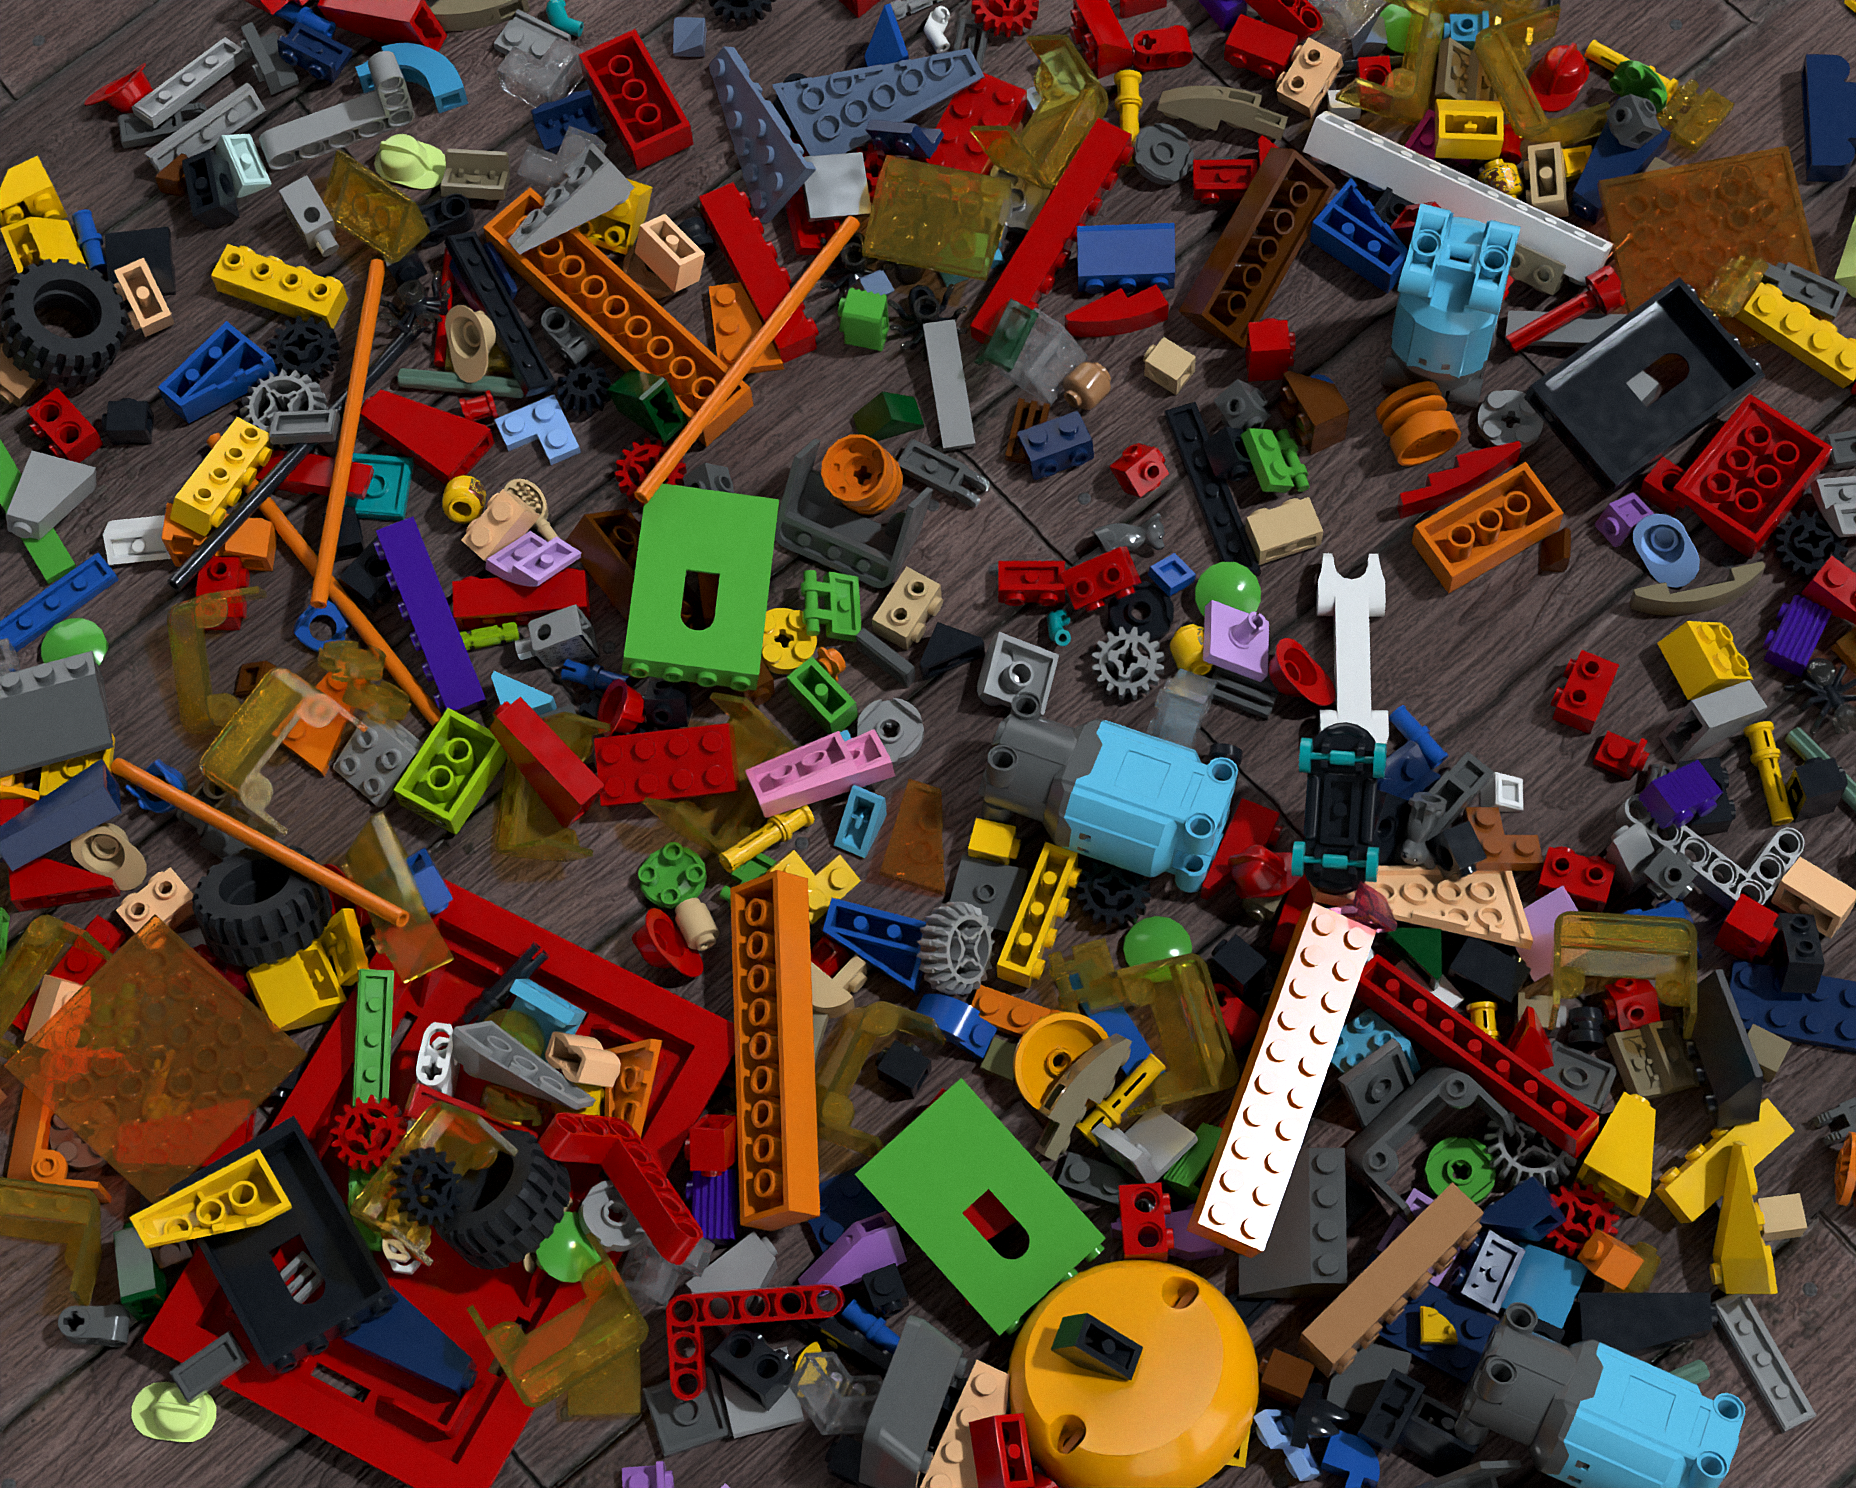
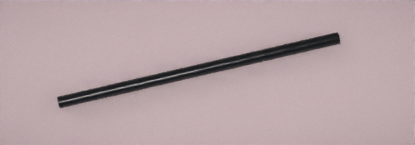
[167,317,430,592]

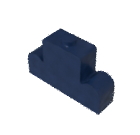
[1800,54,1856,182]

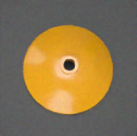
[1013,1012,1114,1111]

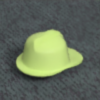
[374,134,446,190]
[131,1382,216,1442]

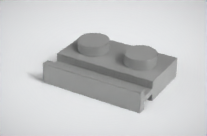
[494,9,572,76]

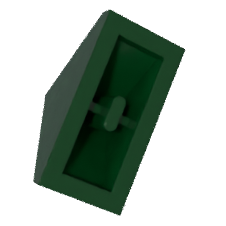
[853,391,924,441]
[1384,928,1442,991]

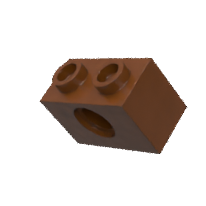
[1258,1348,1315,1413]

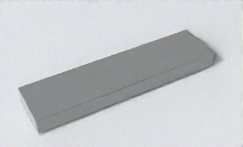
[132,37,248,128]
[145,83,266,174]
[1505,310,1626,347]
[923,319,975,451]
[1712,1294,1817,1433]

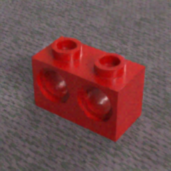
[26,387,104,463]
[1713,893,1779,962]
[1118,1182,1174,1262]

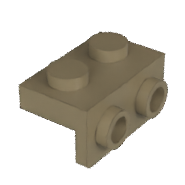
[440,148,510,201]
[1509,242,1567,295]

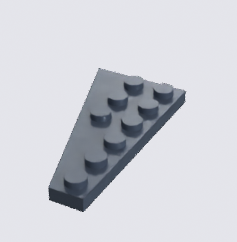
[709,46,816,223]
[772,48,985,156]

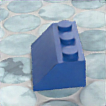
[1076,223,1175,294]

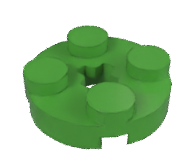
[1424,1137,1496,1205]

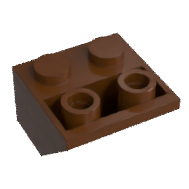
[1278,371,1350,456]

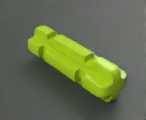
[460,622,519,650]

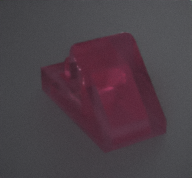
[1329,882,1397,933]

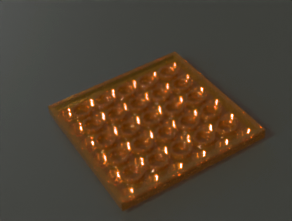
[1597,146,1832,366]
[4,914,308,1205]

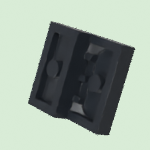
[105,227,176,296]

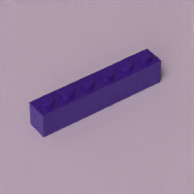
[373,516,488,715]

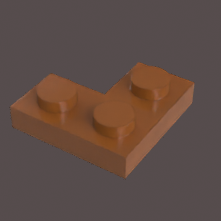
[1462,807,1544,871]

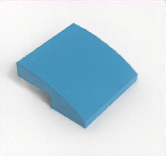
[1500,1242,1588,1329]

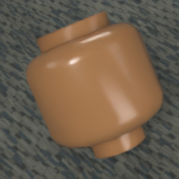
[1063,362,1111,410]

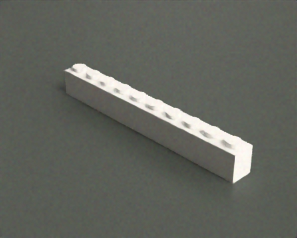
[1303,111,1613,286]

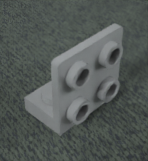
[333,712,423,807]
[1091,1106,1198,1183]

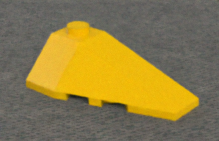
[1709,1141,1778,1294]
[129,1149,292,1249]

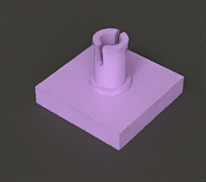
[1203,600,1269,682]

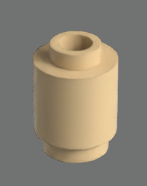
[675,898,720,951]

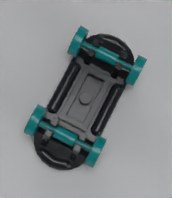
[1292,722,1387,895]

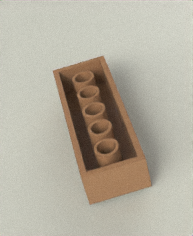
[1297,1182,1484,1379]

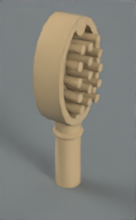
[504,479,559,542]

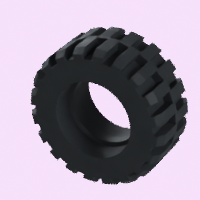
[0,259,128,387]
[192,843,333,967]
[434,1130,571,1270]

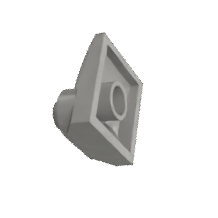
[977,632,1059,717]

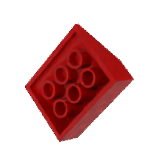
[1673,393,1833,559]

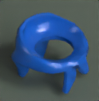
[294,600,348,652]
[125,759,188,813]

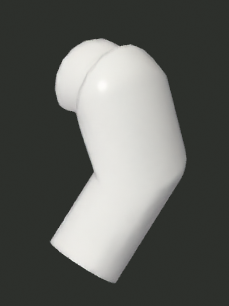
[924,6,950,54]

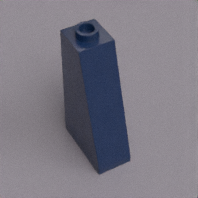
[1570,97,1671,225]
[0,759,121,871]
[341,1286,478,1398]

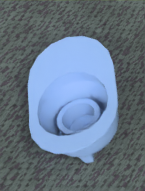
[1633,514,1700,588]

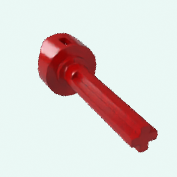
[1506,265,1626,353]

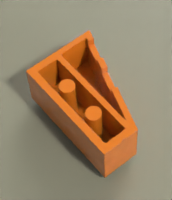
[161,503,278,571]

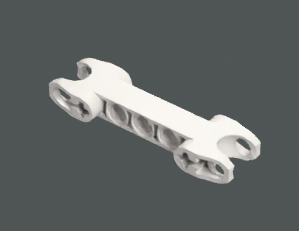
[1316,553,1389,744]
[382,1022,460,1275]

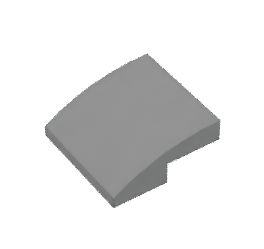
[1810,476,1856,537]
[720,1346,804,1438]

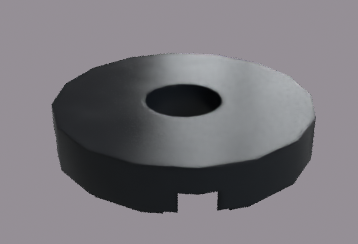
[1108,581,1174,643]

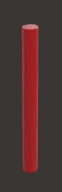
[433,248,455,367]

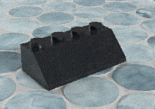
[1673,969,1763,1128]

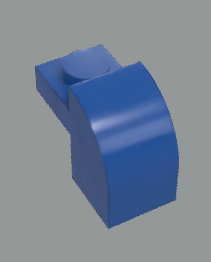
[910,994,997,1059]
[1320,1430,1380,1488]

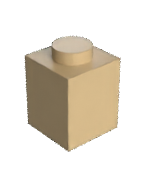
[1756,1193,1807,1242]

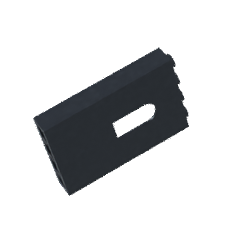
[1524,277,1765,497]
[168,1116,399,1376]

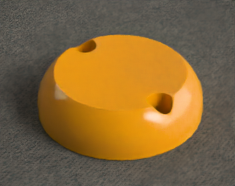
[1008,1260,1259,1488]

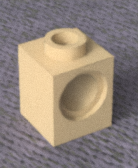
[1143,337,1196,395]

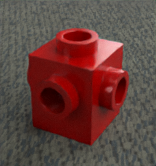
[1109,443,1170,498]
[1602,975,1660,1031]

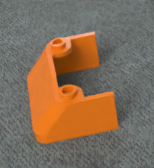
[7,1049,135,1203]

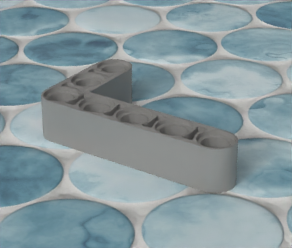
[259,51,415,170]
[1616,794,1805,912]

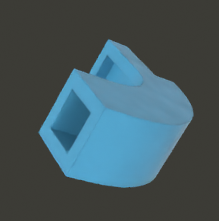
[355,43,468,113]

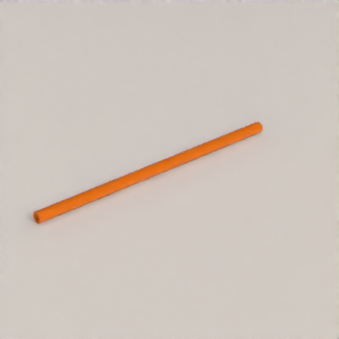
[634,216,860,504]
[310,259,386,609]
[206,433,443,729]
[111,758,409,927]

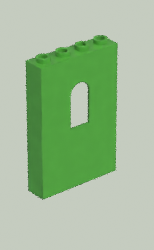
[621,484,779,691]
[855,1078,1106,1336]

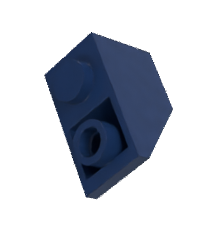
[1479,1176,1567,1241]

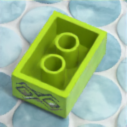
[393,708,509,835]

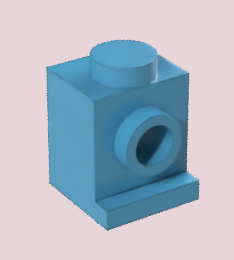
[1442,11,1489,50]

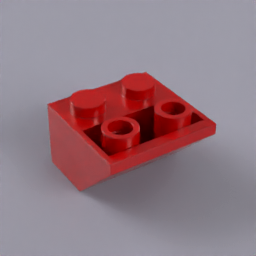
[1070,0,1133,79]

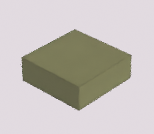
[980,1037,1017,1084]

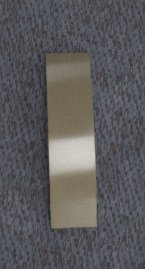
[1629,561,1765,616]

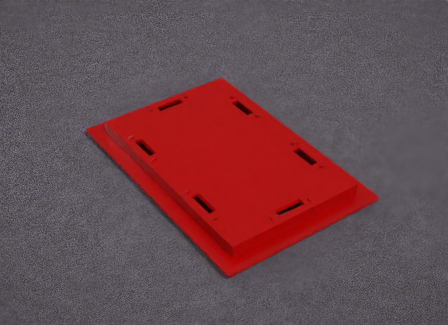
[143,878,735,1488]

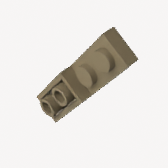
[430,0,530,32]
[1157,86,1288,141]
[1034,1033,1132,1161]

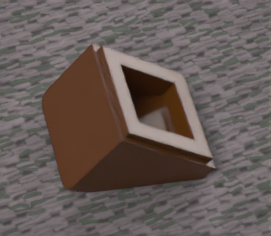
[155,153,188,197]
[1540,528,1571,572]
[235,660,282,700]

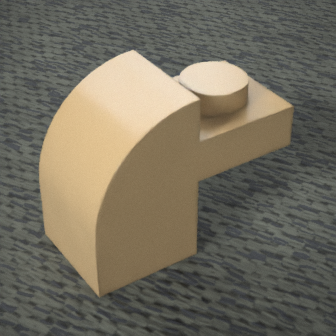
[811,954,867,1018]

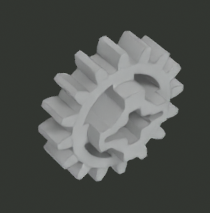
[1092,627,1164,700]

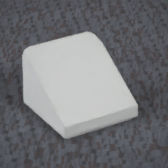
[1327,89,1362,120]
[1480,772,1523,812]

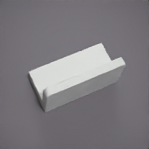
[103,515,171,565]

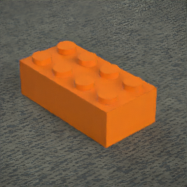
[1411,462,1564,594]

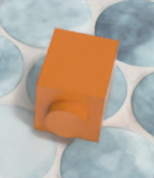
[1577,1229,1644,1290]

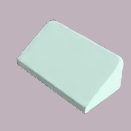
[215,134,272,198]

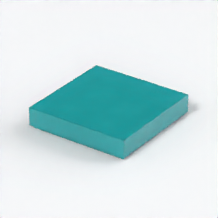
[344,453,414,521]

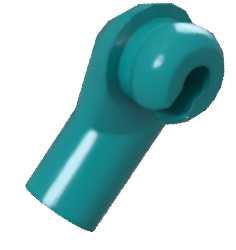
[546,0,584,37]
[1047,608,1071,646]

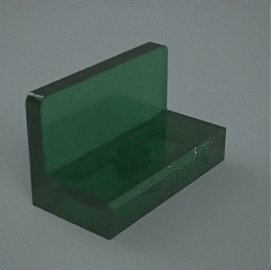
[974,298,1039,373]

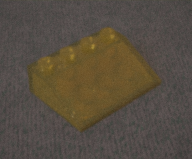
[862,155,1012,281]

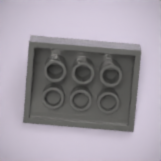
[0,651,113,778]
[1239,1148,1347,1298]

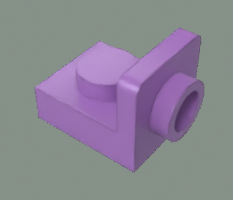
[1595,492,1654,547]
[622,1461,674,1488]

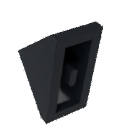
[920,622,985,681]

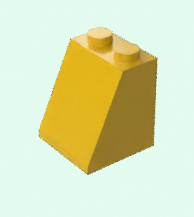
[1574,1092,1656,1217]

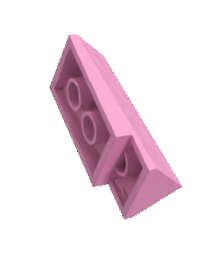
[745,729,895,818]

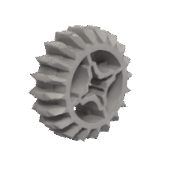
[240,369,328,451]
[917,902,995,995]
[1483,1107,1577,1188]

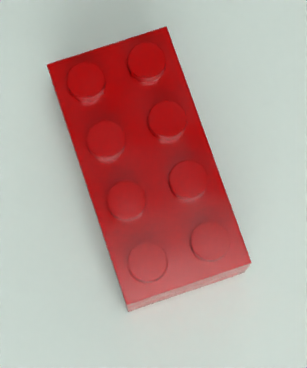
[579,29,694,171]
[913,73,1027,210]
[594,723,741,807]

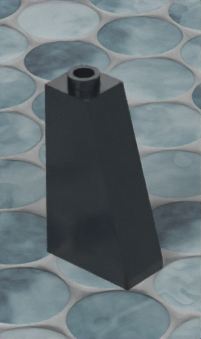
[1575,1292,1718,1357]

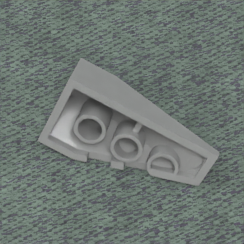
[508,143,635,254]
[452,1020,596,1110]

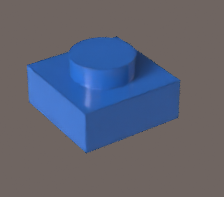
[1148,553,1196,596]

